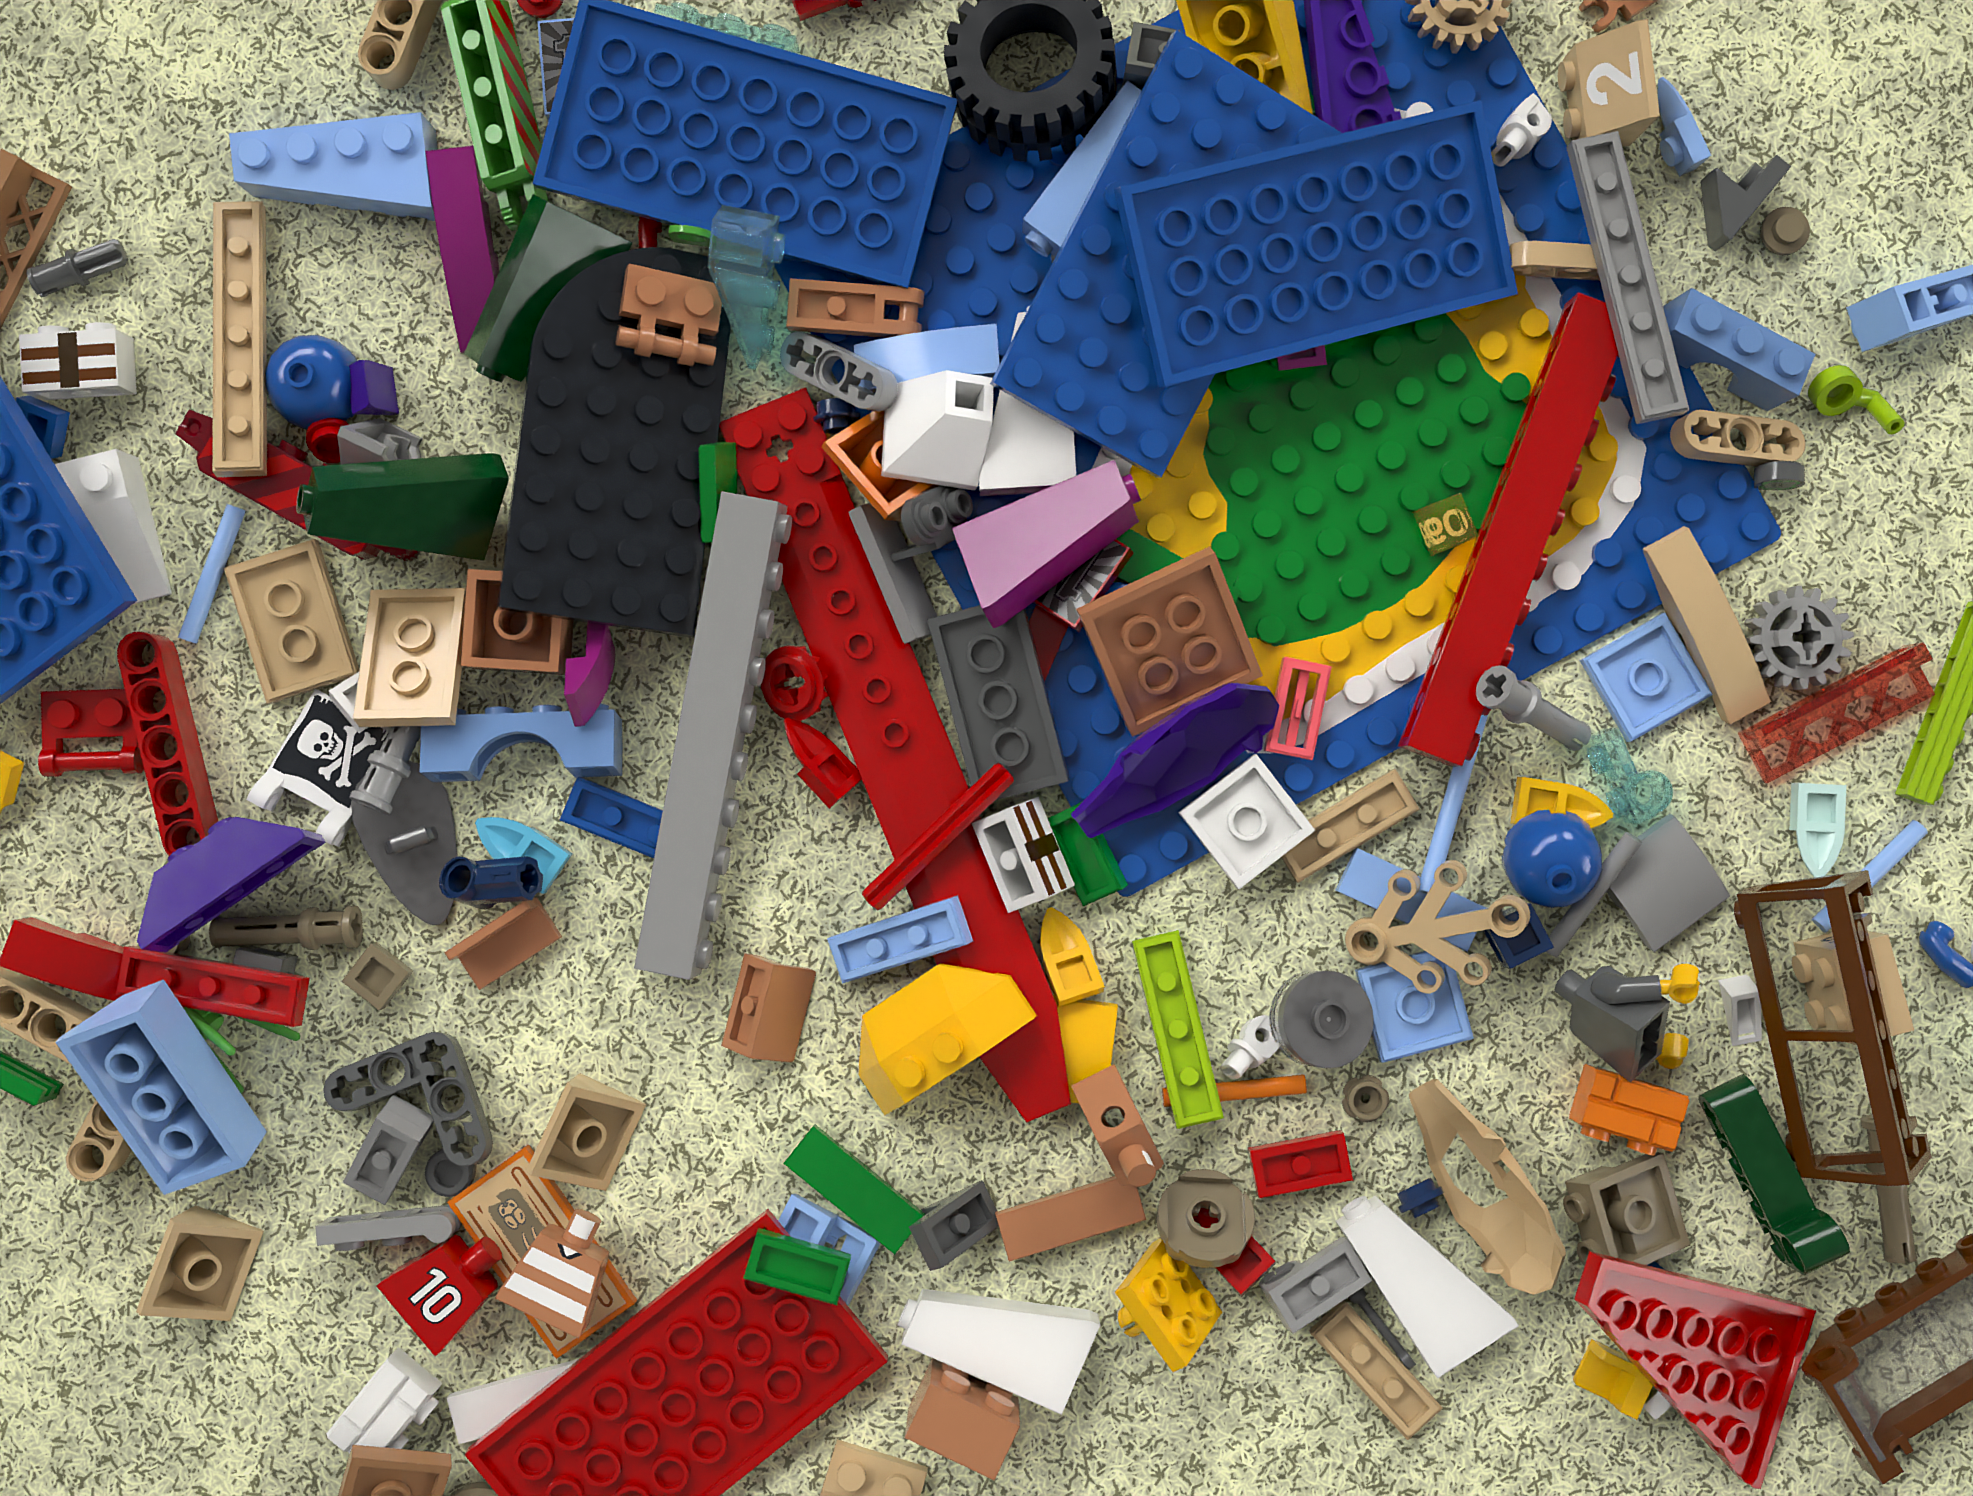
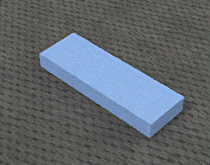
[1335,848,1487,951]
[827,895,973,983]

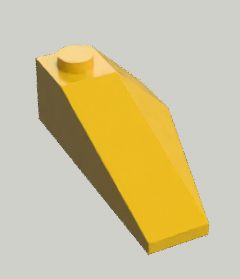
[1176,0,1313,114]

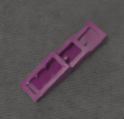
[425,145,499,353]

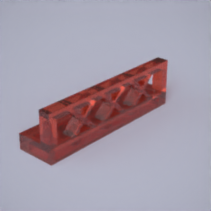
[1738,642,1935,783]

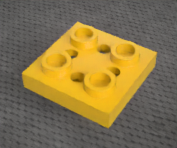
[1115,1238,1222,1372]

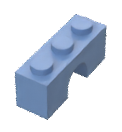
[1663,288,1815,411]

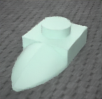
[1789,783,1846,877]

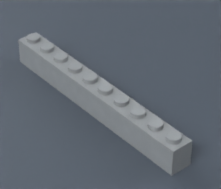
[634,491,792,980]

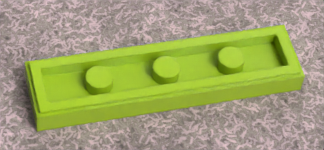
[1132,930,1224,1129]

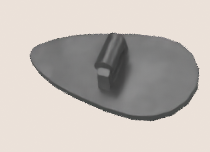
[351,761,457,925]

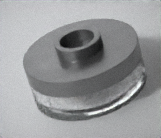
[1269,971,1374,1068]

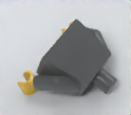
[1554,964,1700,1083]

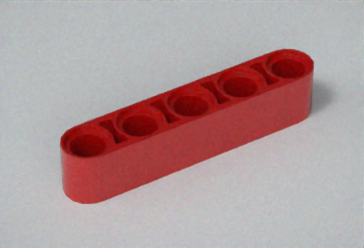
[117,631,218,856]

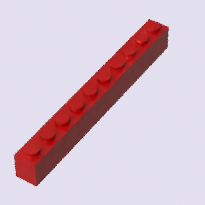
[1398,293,1619,767]

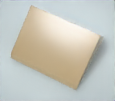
[526,1073,646,1191]
[136,1205,264,1321]

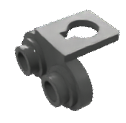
[891,485,973,561]

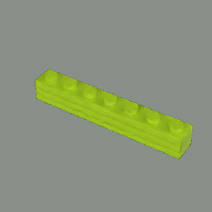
[1895,601,1973,805]

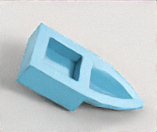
[475,817,573,894]

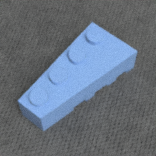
[229,112,438,221]

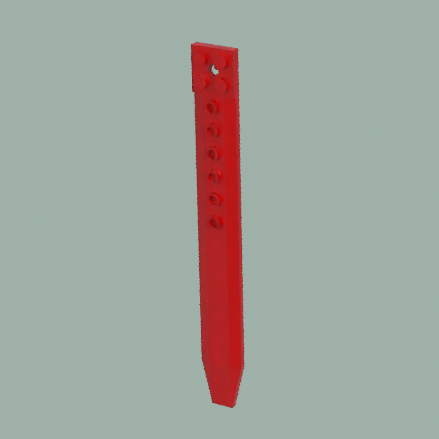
[719,387,1071,1123]

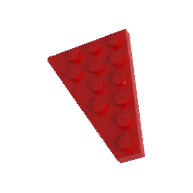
[1574,1251,1816,1489]

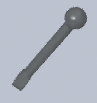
[1348,1288,1416,1370]

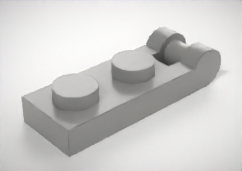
[315,1205,462,1251]

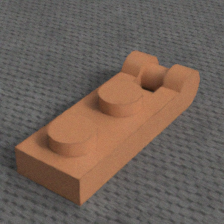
[786,278,924,338]

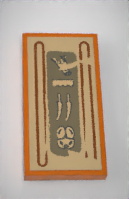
[447,1144,637,1359]

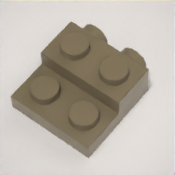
[1563,1152,1690,1266]

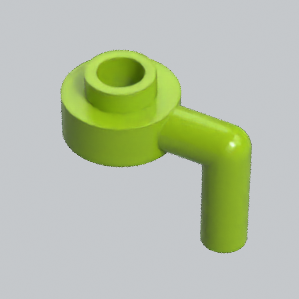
[1808,365,1905,435]

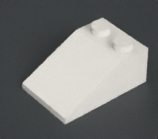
[55,449,172,604]

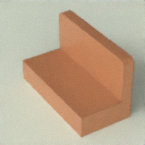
[444,897,562,990]
[721,953,816,1062]

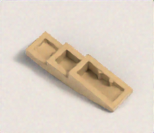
[1642,526,1771,724]

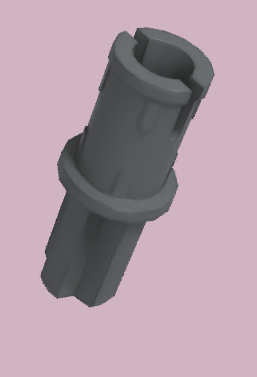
[27,239,128,297]

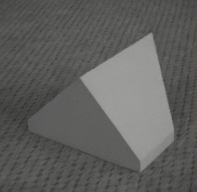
[337,418,423,464]

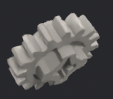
[1744,586,1854,690]

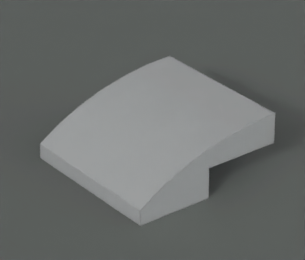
[1606,813,1730,952]

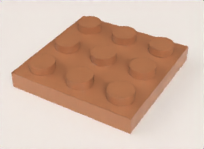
[1076,546,1263,737]

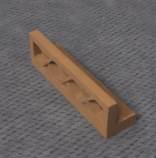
[0,148,72,329]

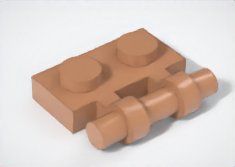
[616,263,725,366]

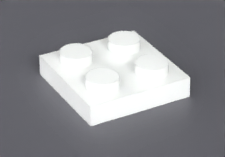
[1178,754,1315,889]

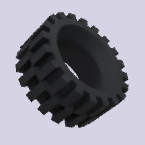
[944,0,1117,162]

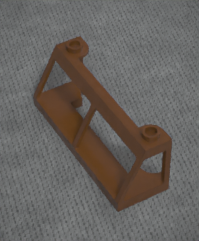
[1734,870,1932,1186]

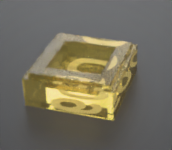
[1413,493,1479,556]

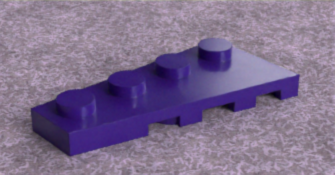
[1304,0,1402,134]

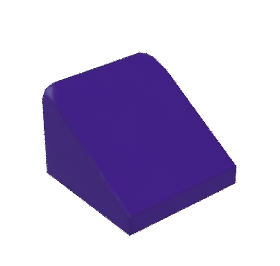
[349,360,399,415]

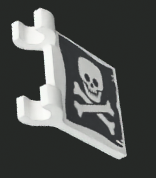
[246,689,390,847]

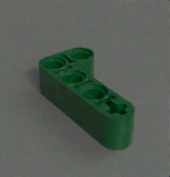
[1698,1074,1850,1275]

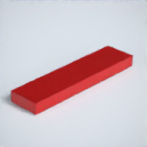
[116,946,310,1027]

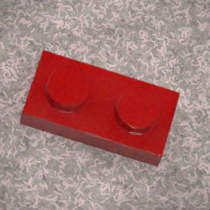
[1248,1130,1353,1198]

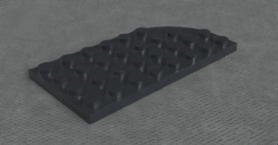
[497,247,739,638]

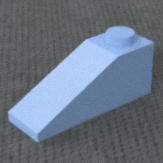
[1846,265,1973,352]

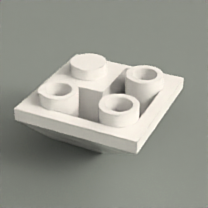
[881,370,994,491]

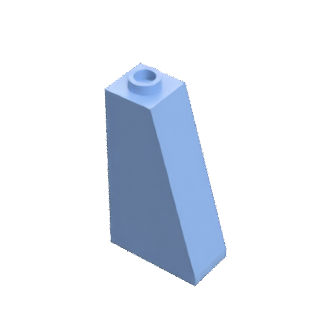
[1022,81,1141,257]

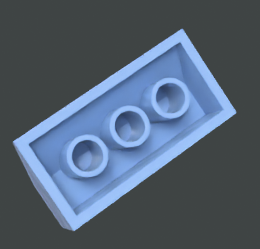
[55,980,267,1195]

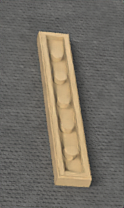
[212,201,267,477]

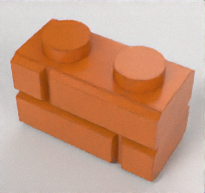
[1569,1064,1689,1156]

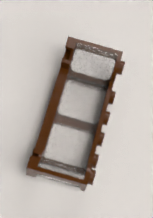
[1801,1233,1973,1484]

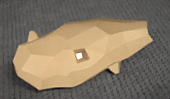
[1409,1079,1566,1295]

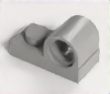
[343,1094,434,1205]
[1259,1237,1372,1334]

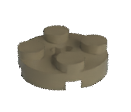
[1156,1169,1255,1268]

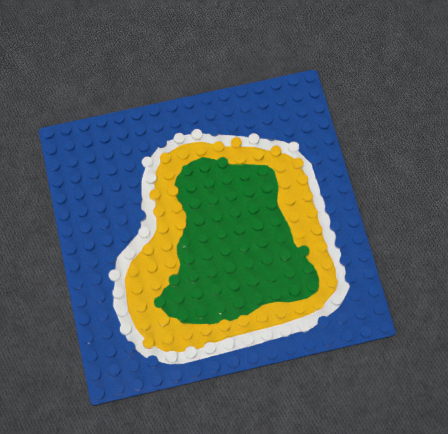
[766,0,1781,897]

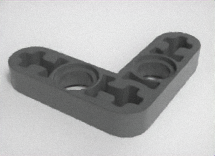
[323,1032,493,1166]

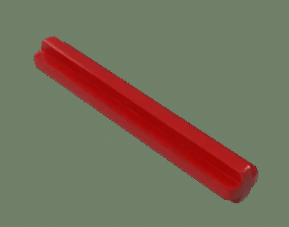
[862,763,1014,910]

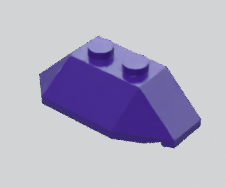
[137,816,326,953]

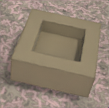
[341,942,414,1011]

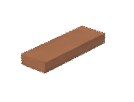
[995,1176,1146,1262]

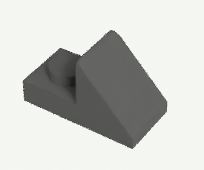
[1700,155,1791,251]
[909,1180,999,1271]

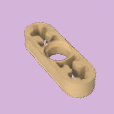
[1509,241,1600,281]
[1670,410,1805,466]

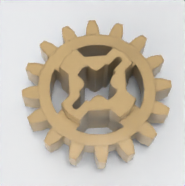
[1405,0,1512,54]

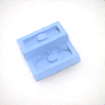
[778,1194,881,1306]

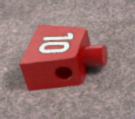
[376,1235,502,1356]

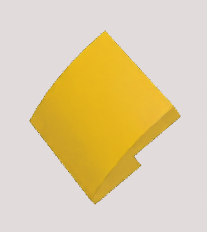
[1054,996,1118,1104]

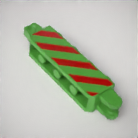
[441,0,548,231]

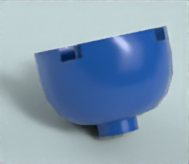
[265,335,357,430]
[1502,810,1602,908]

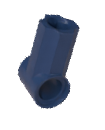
[439,856,543,910]

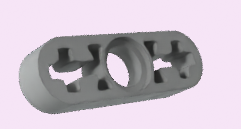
[780,331,898,412]

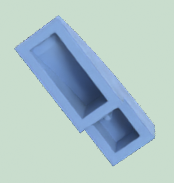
[854,324,999,393]

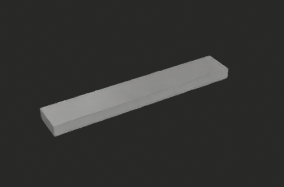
[1566,131,1689,424]

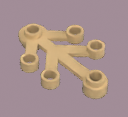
[1345,860,1530,994]

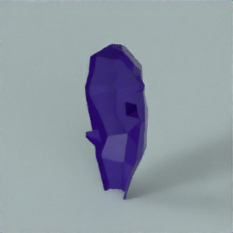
[1071,683,1280,838]

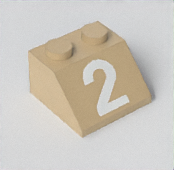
[1557,19,1660,147]

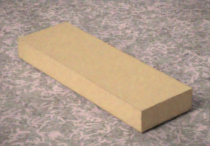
[1281,769,1420,883]
[1309,1300,1443,1440]

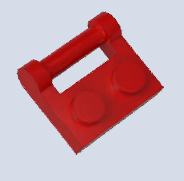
[38,689,144,777]

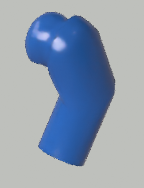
[1919,921,1973,988]

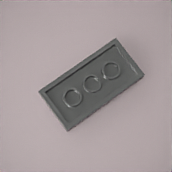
[927,605,1070,800]

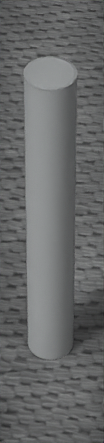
[1546,832,1642,958]

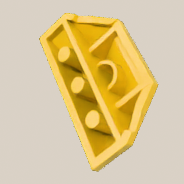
[858,964,1037,1115]

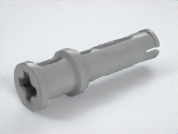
[1476,665,1591,751]
[349,726,421,815]

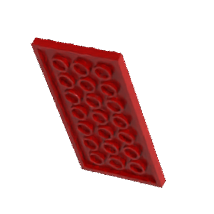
[464,1209,888,1496]

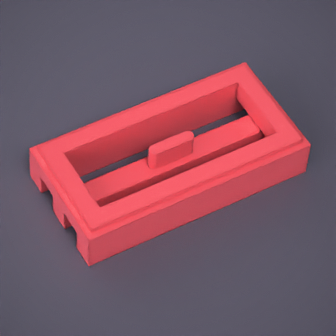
[1264,657,1332,760]

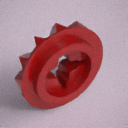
[761,645,829,721]

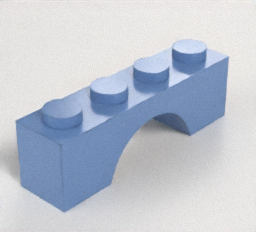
[420,704,623,782]

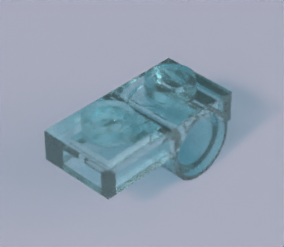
[1587,728,1673,824]

